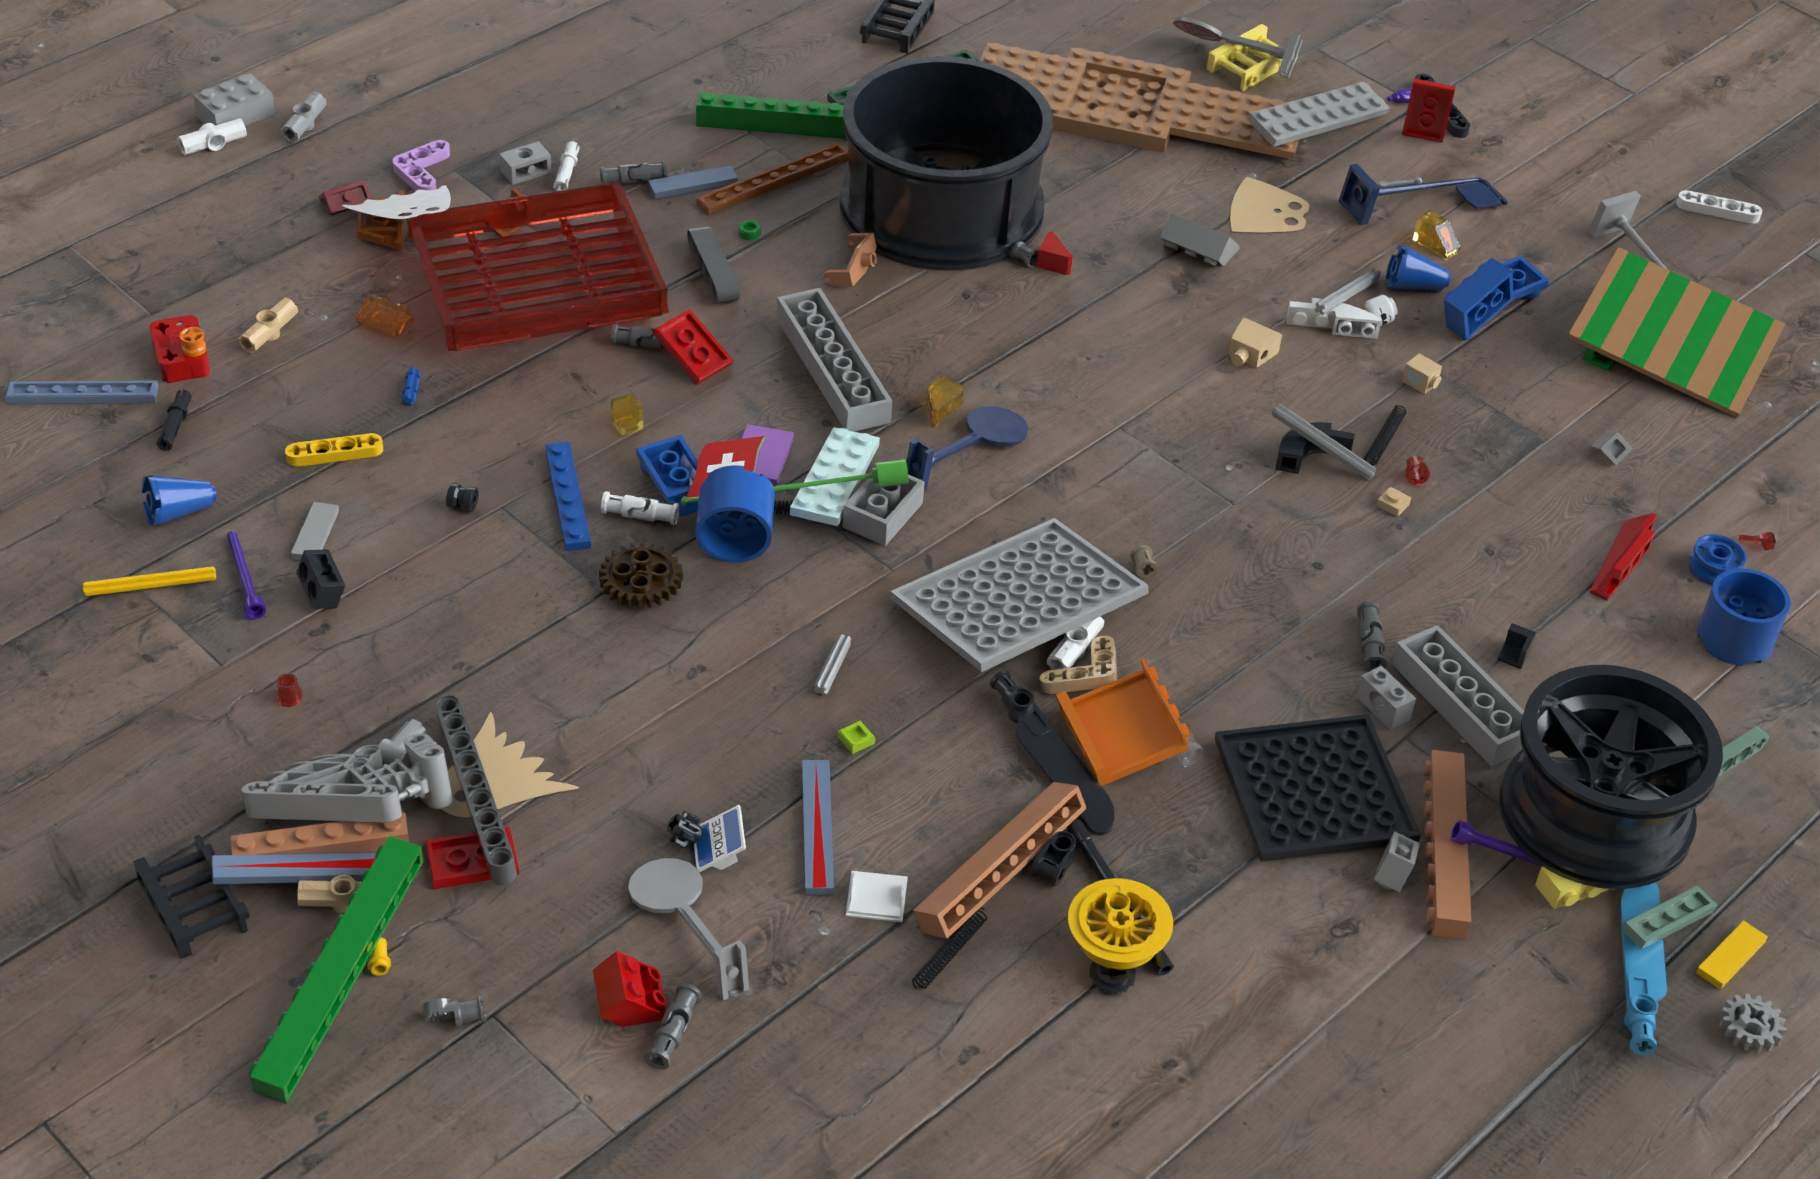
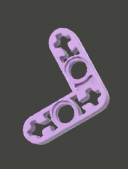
[392,140,450,191]

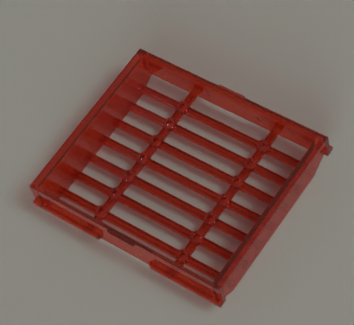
[407,181,669,351]

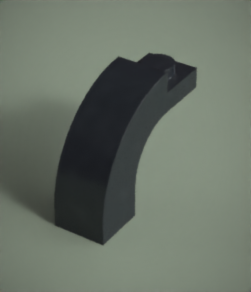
[1275,422,1355,474]

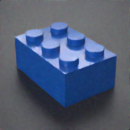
[1444,258,1514,341]

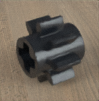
[667,811,702,848]

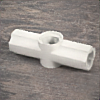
[177,118,247,156]
[1047,616,1104,670]

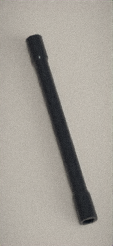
[1067,819,1174,975]

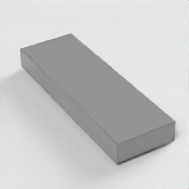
[291,502,339,561]

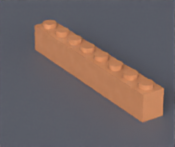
[1423,750,1471,940]
[913,782,1087,939]

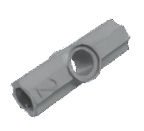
[280,92,327,143]

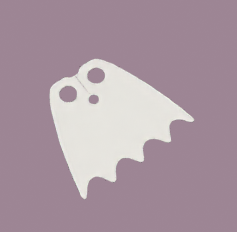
[342,185,451,219]

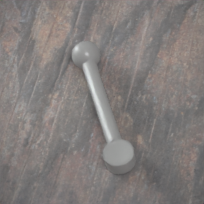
[1379,177,1422,188]

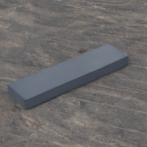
[648,165,738,199]

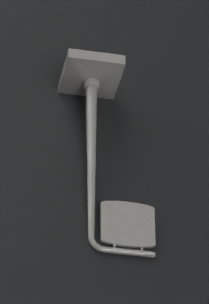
[1588,191,1667,269]

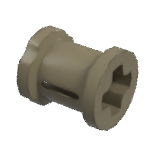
[1130,545,1158,578]

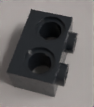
[296,549,346,609]

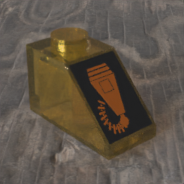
[1412,210,1461,259]
[926,375,965,429]

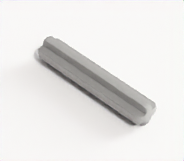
[814,634,851,695]

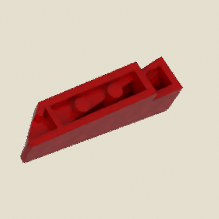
[1590,513,1657,601]

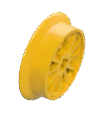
[1068,878,1173,969]

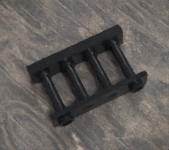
[860,0,935,54]
[133,835,250,959]

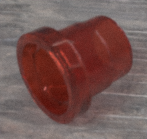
[1405,455,1430,485]
[275,673,303,707]

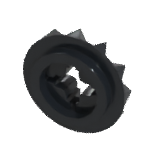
[1089,961,1136,996]

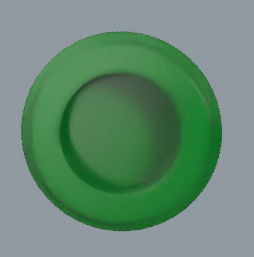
[739,220,761,240]

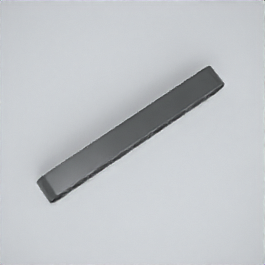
[435,695,517,885]

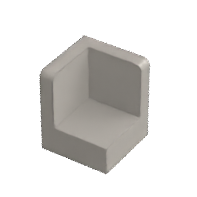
[1591,430,1633,465]

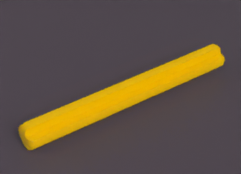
[83,567,216,596]

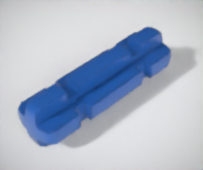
[401,367,421,406]

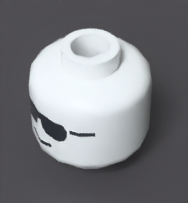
[1364,295,1398,327]

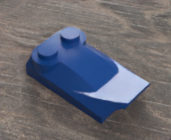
[1469,255,1549,301]
[636,435,698,516]

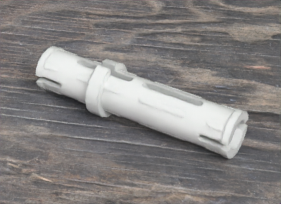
[553,141,580,193]

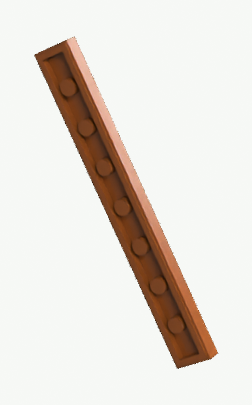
[696,143,848,215]

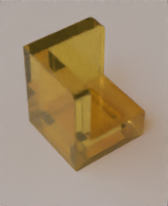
[611,393,643,436]

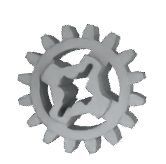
[1719,993,1786,1053]

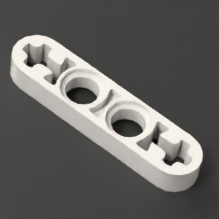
[1676,190,1763,224]

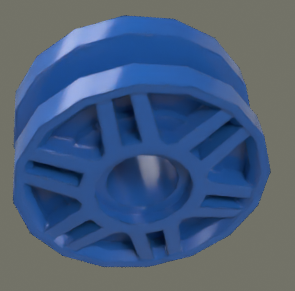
[1688,534,1747,585]

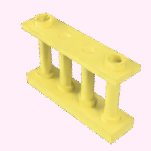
[1206,24,1298,91]

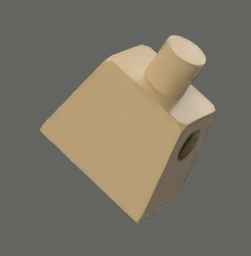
[1228,318,1282,368]

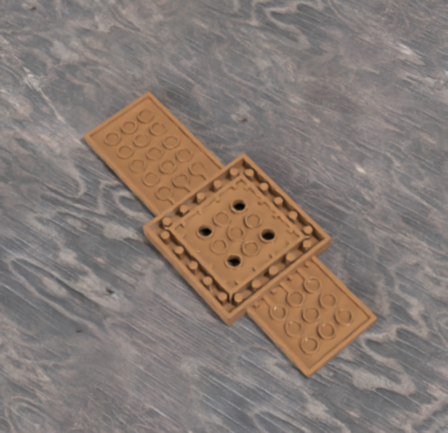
[979,42,1299,159]

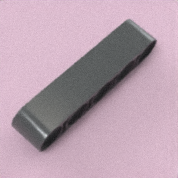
[687,226,740,303]

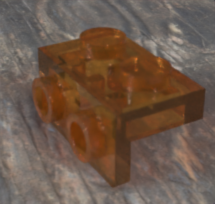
[355,295,414,338]

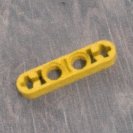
[285,433,383,467]

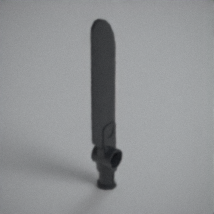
[989,670,1115,835]

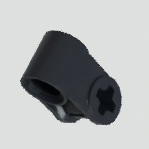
[1031,831,1076,886]

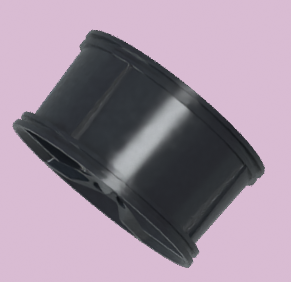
[839,56,1053,270]

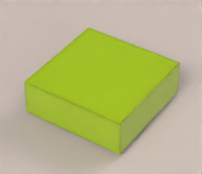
[838,721,875,754]

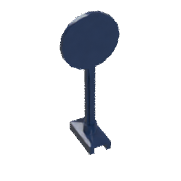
[906,406,1028,491]

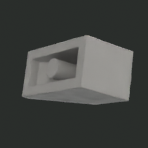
[1374,831,1420,892]

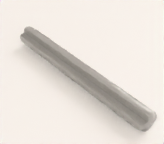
[1271,404,1376,480]

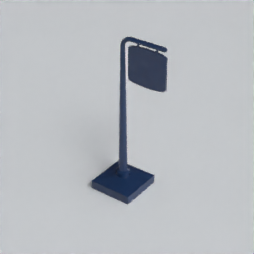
[1338,164,1508,225]

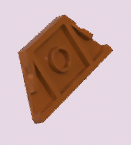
[356,191,405,250]

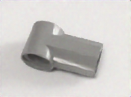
[378,719,427,765]

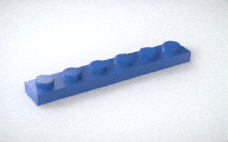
[545,442,591,551]

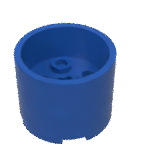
[695,465,775,563]
[1697,568,1791,666]

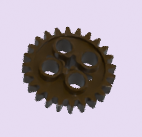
[599,542,683,609]

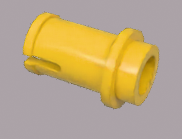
[367,937,391,976]

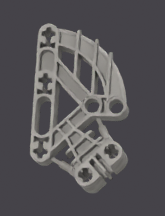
[241,733,453,822]

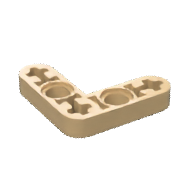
[1040,636,1117,694]

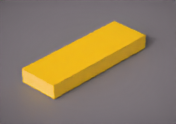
[1696,920,1768,990]

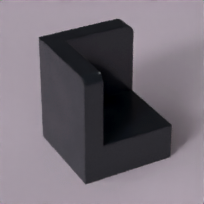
[1497,623,1536,669]

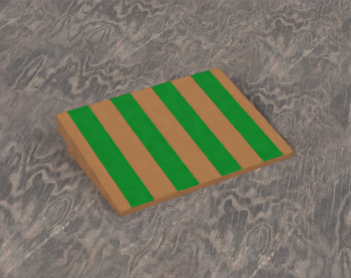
[1567,247,1785,418]

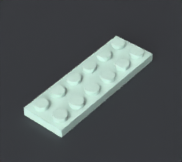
[790,427,880,526]

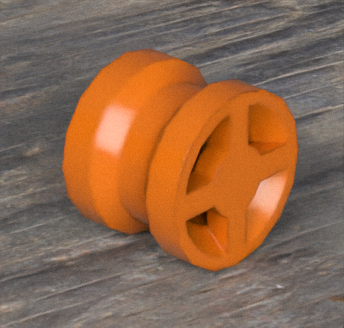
[179,327,206,357]

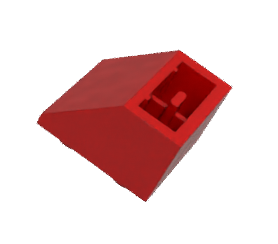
[592,951,667,1027]

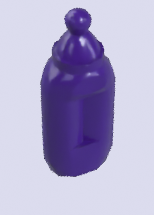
[1387,88,1412,103]

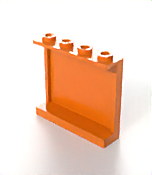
[1056,658,1191,786]

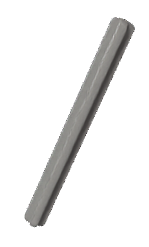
[1314,268,1381,315]

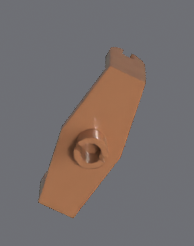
[823,233,877,287]

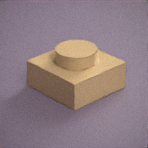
[1377,487,1411,517]

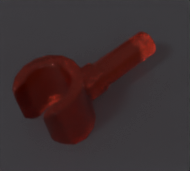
[1739,531,1776,550]

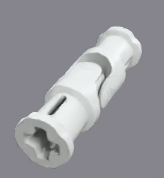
[601,491,679,525]

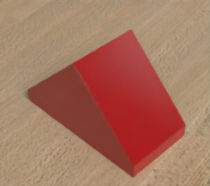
[1037,231,1073,275]

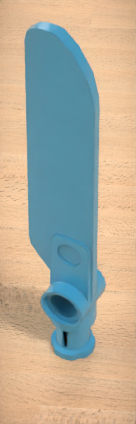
[1620,883,1667,1055]

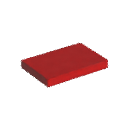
[1402,78,1456,143]
[653,309,734,385]
[425,826,519,889]

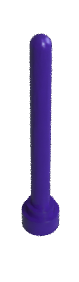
[227,531,266,620]
[1451,820,1543,867]

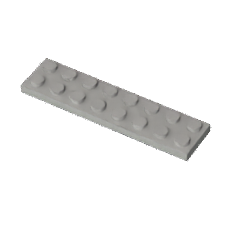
[1247,82,1390,147]

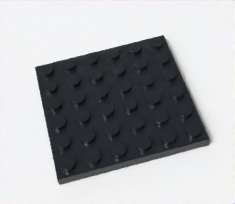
[1214,714,1421,862]

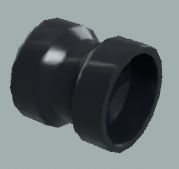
[446,483,479,512]

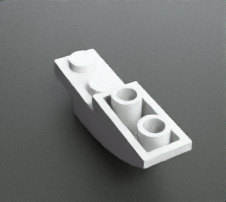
[1286,298,1381,339]

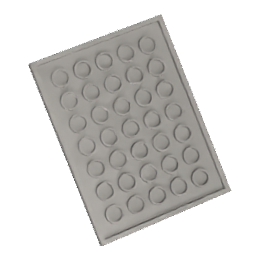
[891,518,1149,672]

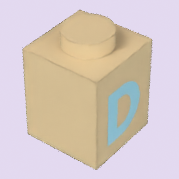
[1402,353,1442,394]

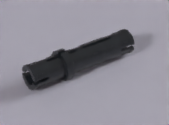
[156,390,192,451]

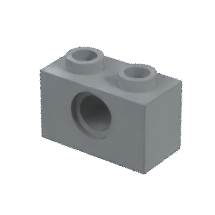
[499,141,552,185]
[1356,666,1416,730]

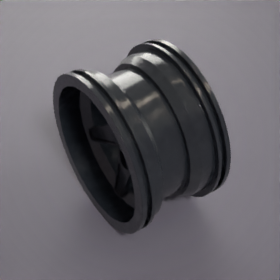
[1499,665,1723,889]

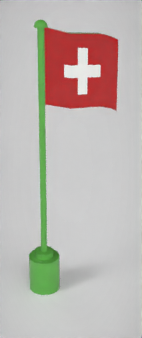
[681,436,909,506]

